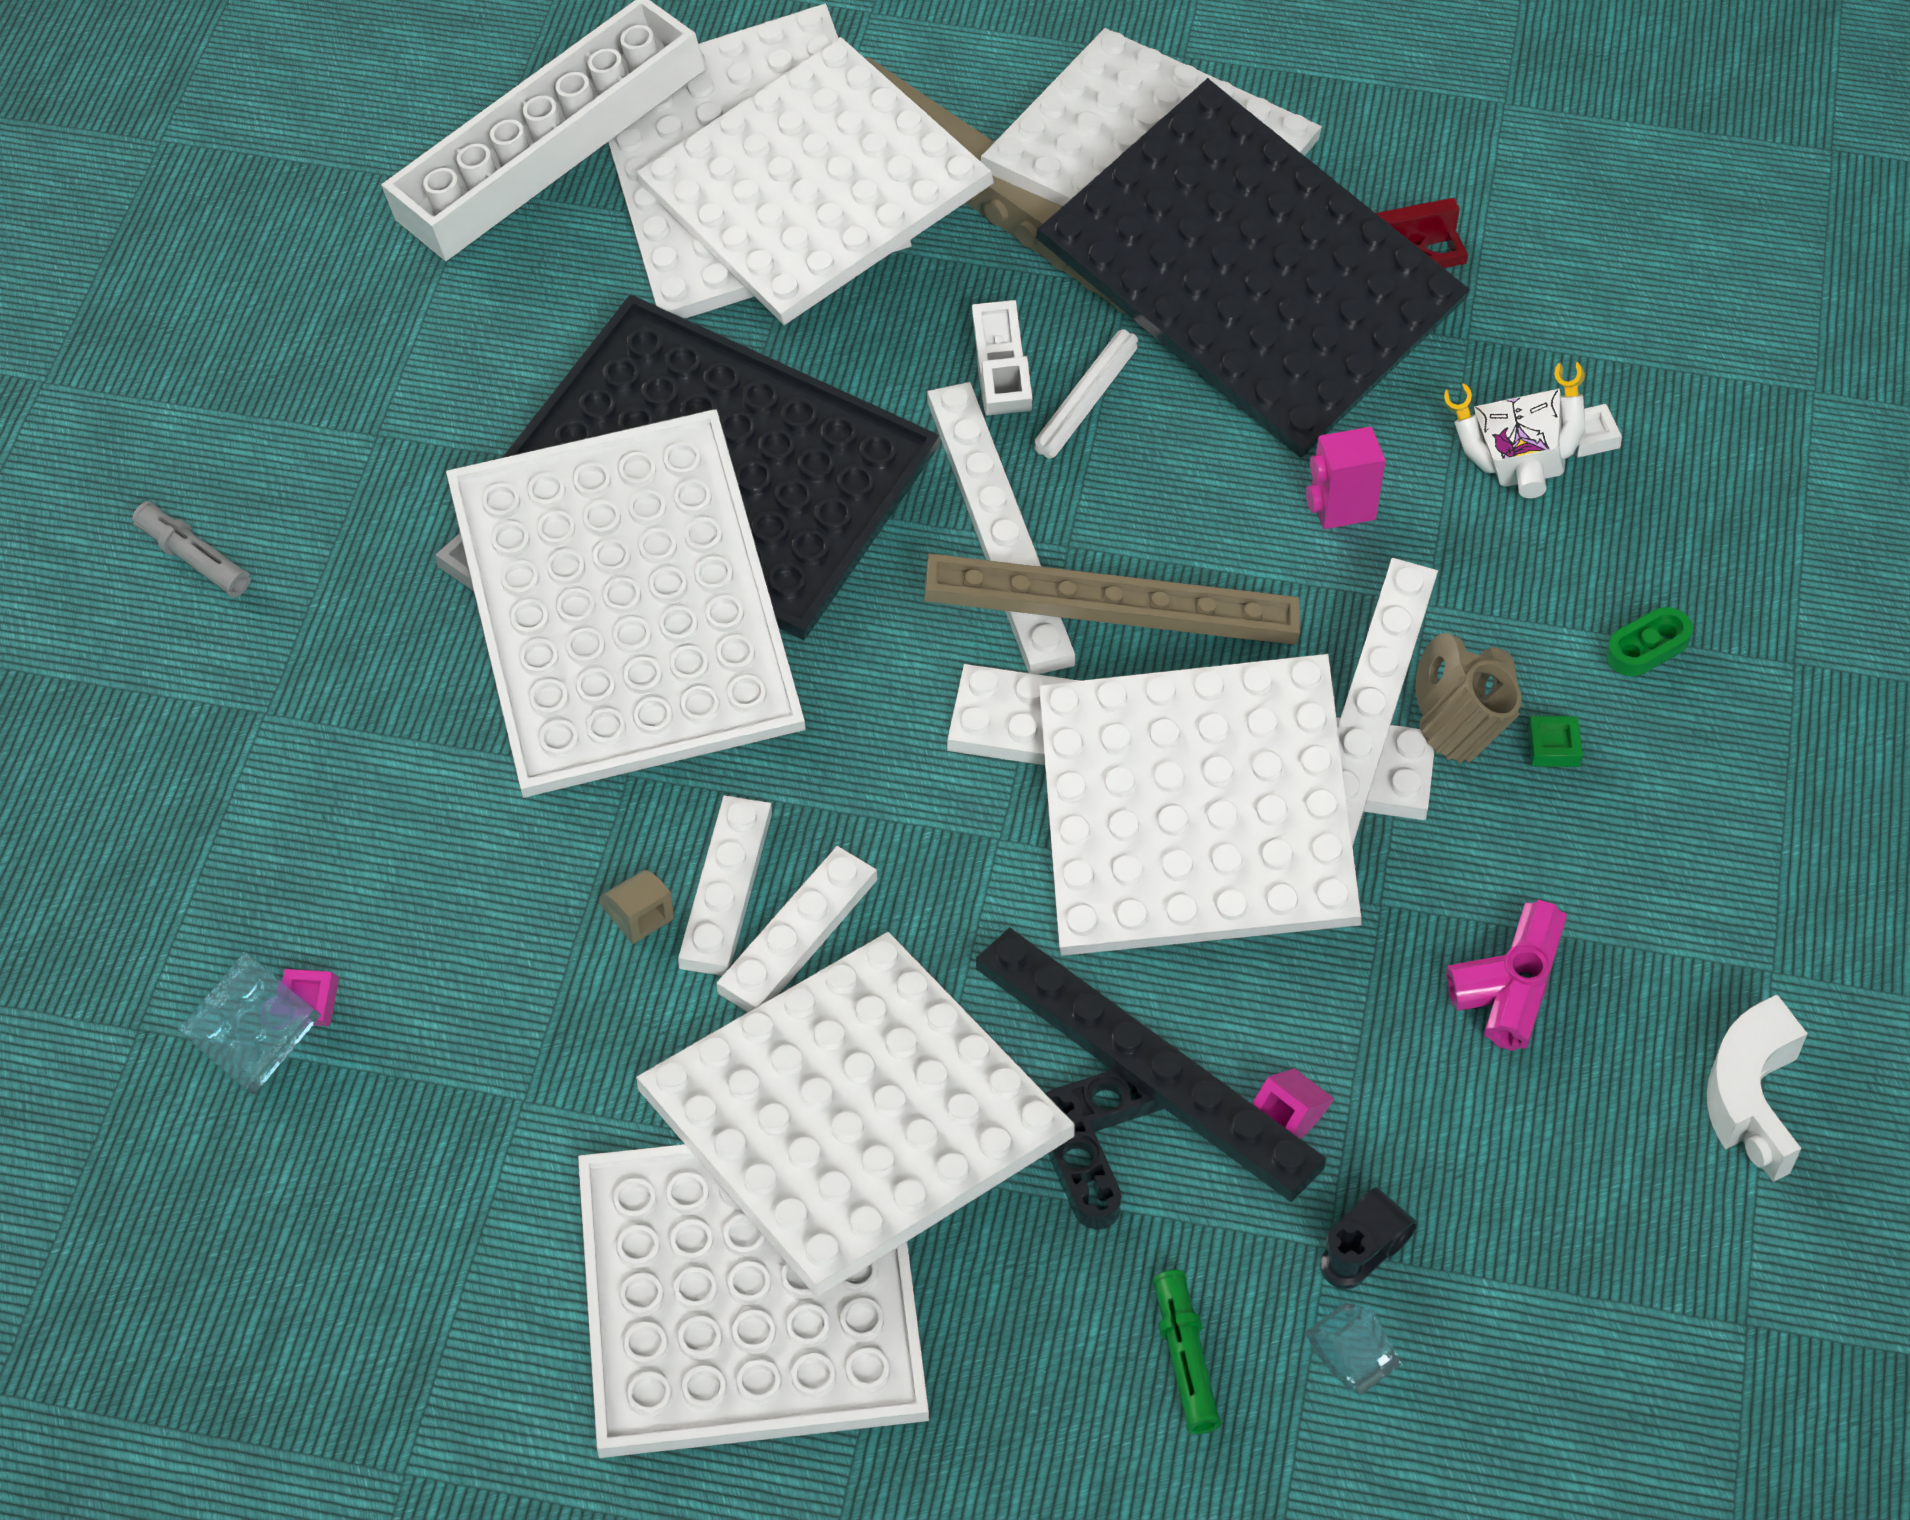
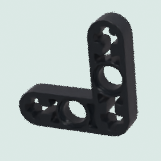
[1045,1070,1164,1230]

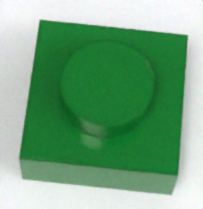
[1527,716,1583,767]

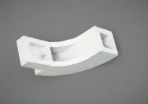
[972,300,1032,416]
[1707,995,1808,1182]

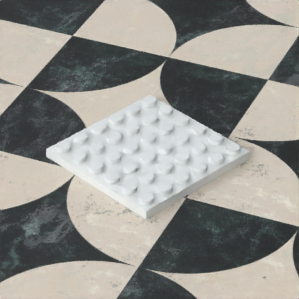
[981,28,1322,206]
[636,37,994,325]
[1039,654,1361,956]
[636,932,1074,1297]
[578,1144,929,1458]

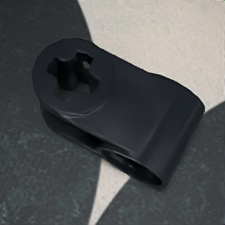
[1320,1187,1418,1289]

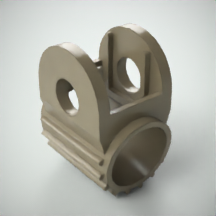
[1416,633,1522,764]

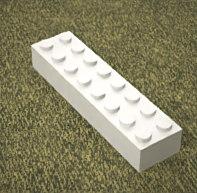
[381,0,705,261]

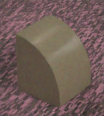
[599,870,674,944]

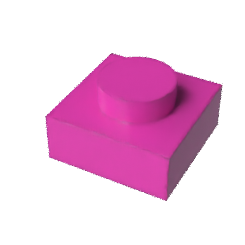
[275,969,339,1027]

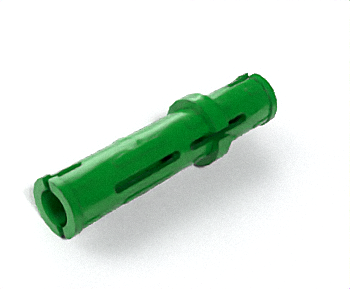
[1152,1270,1222,1435]

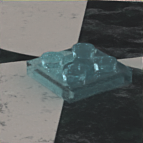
[178,952,321,1095]

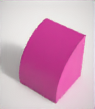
[1252,1068,1334,1139]

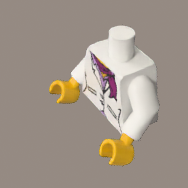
[1444,362,1586,498]

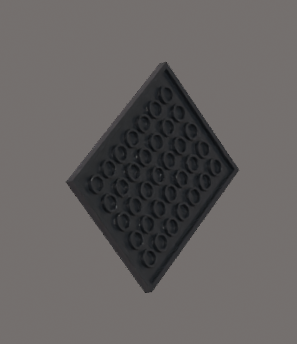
[1036,78,1470,458]
[502,294,940,641]

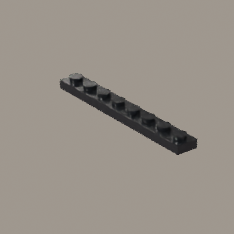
[976,927,1326,1202]

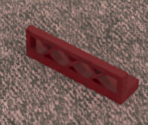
[1376,197,1468,268]

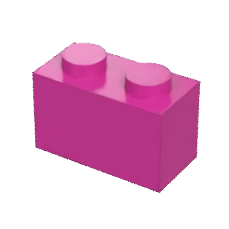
[1306,426,1386,530]

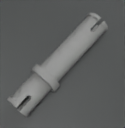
[132,501,251,598]

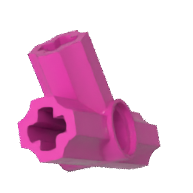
[1446,900,1567,1051]

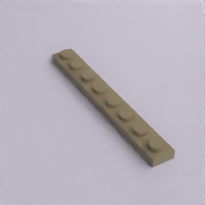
[924,553,1300,645]

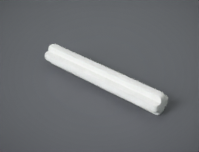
[1035,329,1138,459]

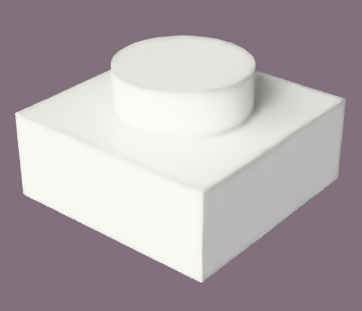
[1575,404,1622,458]

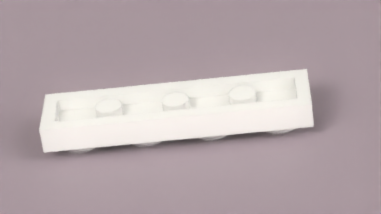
[678,796,772,976]
[717,846,877,1012]

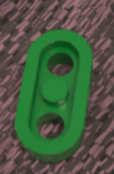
[1606,607,1693,676]

